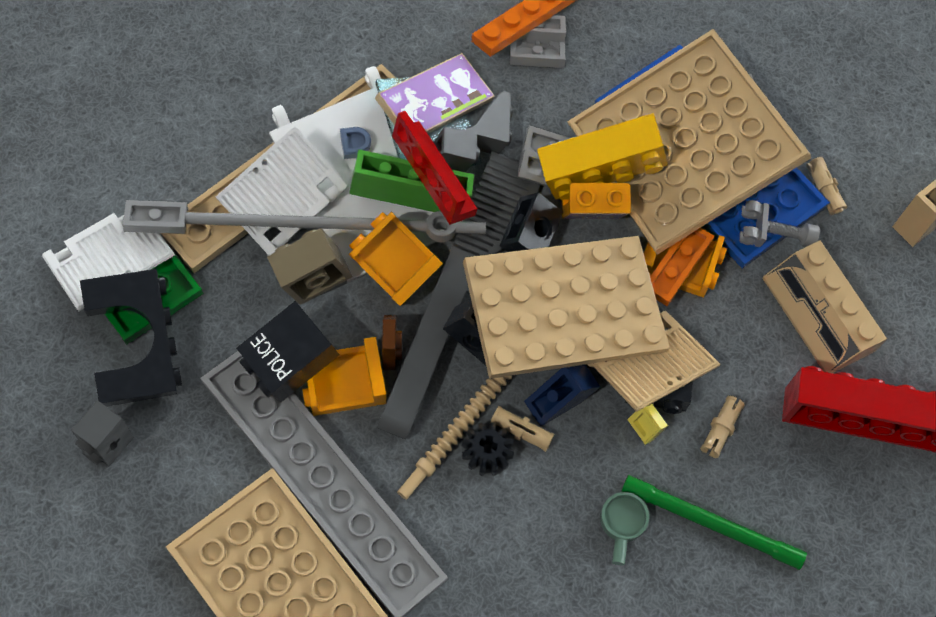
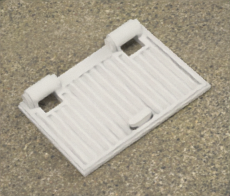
[216,126,349,255]
[42,213,175,312]

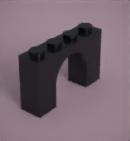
[80,269,182,407]

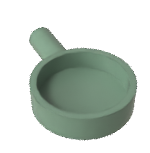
[600,492,649,566]

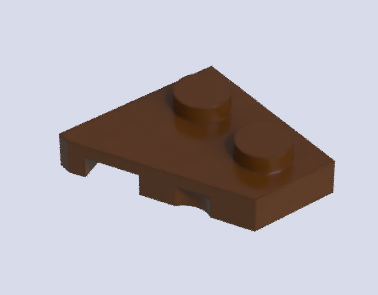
[382,315,402,370]

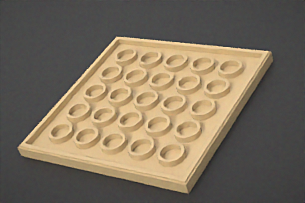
[567,29,811,254]

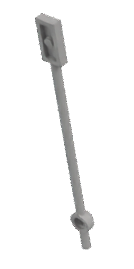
[122,200,486,242]

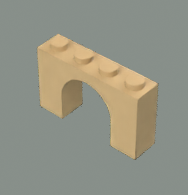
[892,180,936,247]

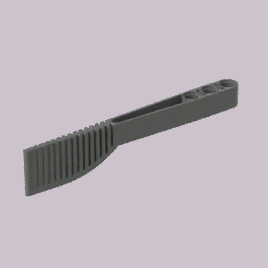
[377,151,540,440]

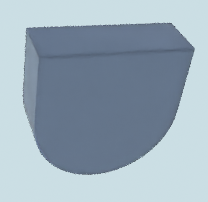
[340,127,371,159]

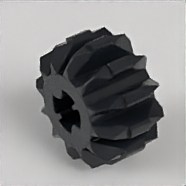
[461,422,514,476]

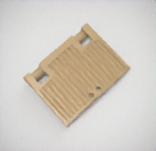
[587,311,720,412]

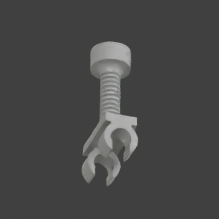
[739,200,820,247]

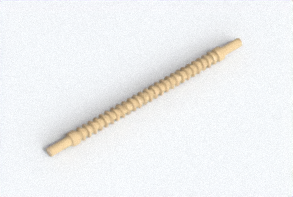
[397,375,512,500]

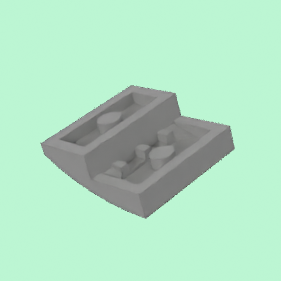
[510,15,566,68]
[517,125,570,187]

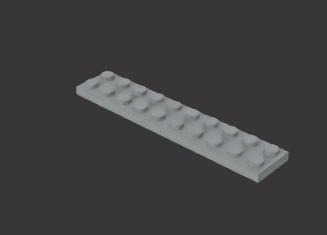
[200,351,448,617]

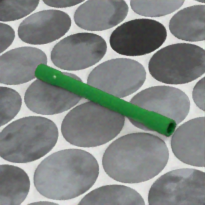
[621,475,807,570]

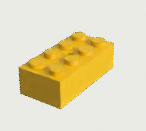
[537,113,668,200]

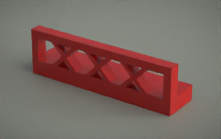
[392,111,478,225]

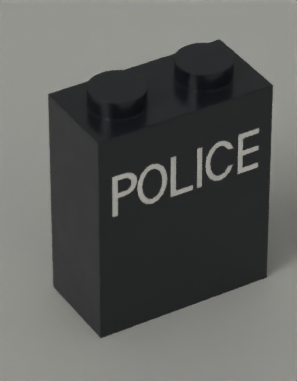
[236,301,340,402]

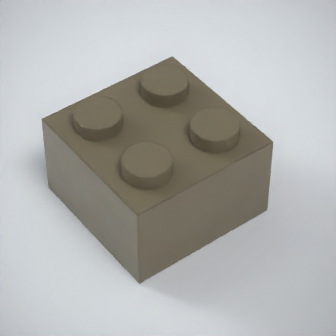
[267,228,353,305]

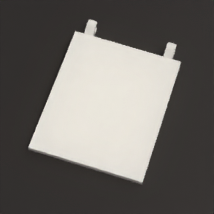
[269,66,463,283]

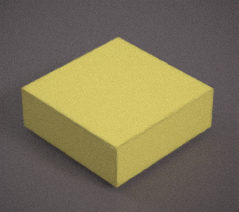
[627,404,668,445]

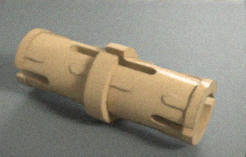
[806,157,847,215]
[700,396,745,458]
[490,406,555,452]

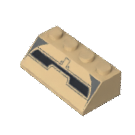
[763,240,887,373]

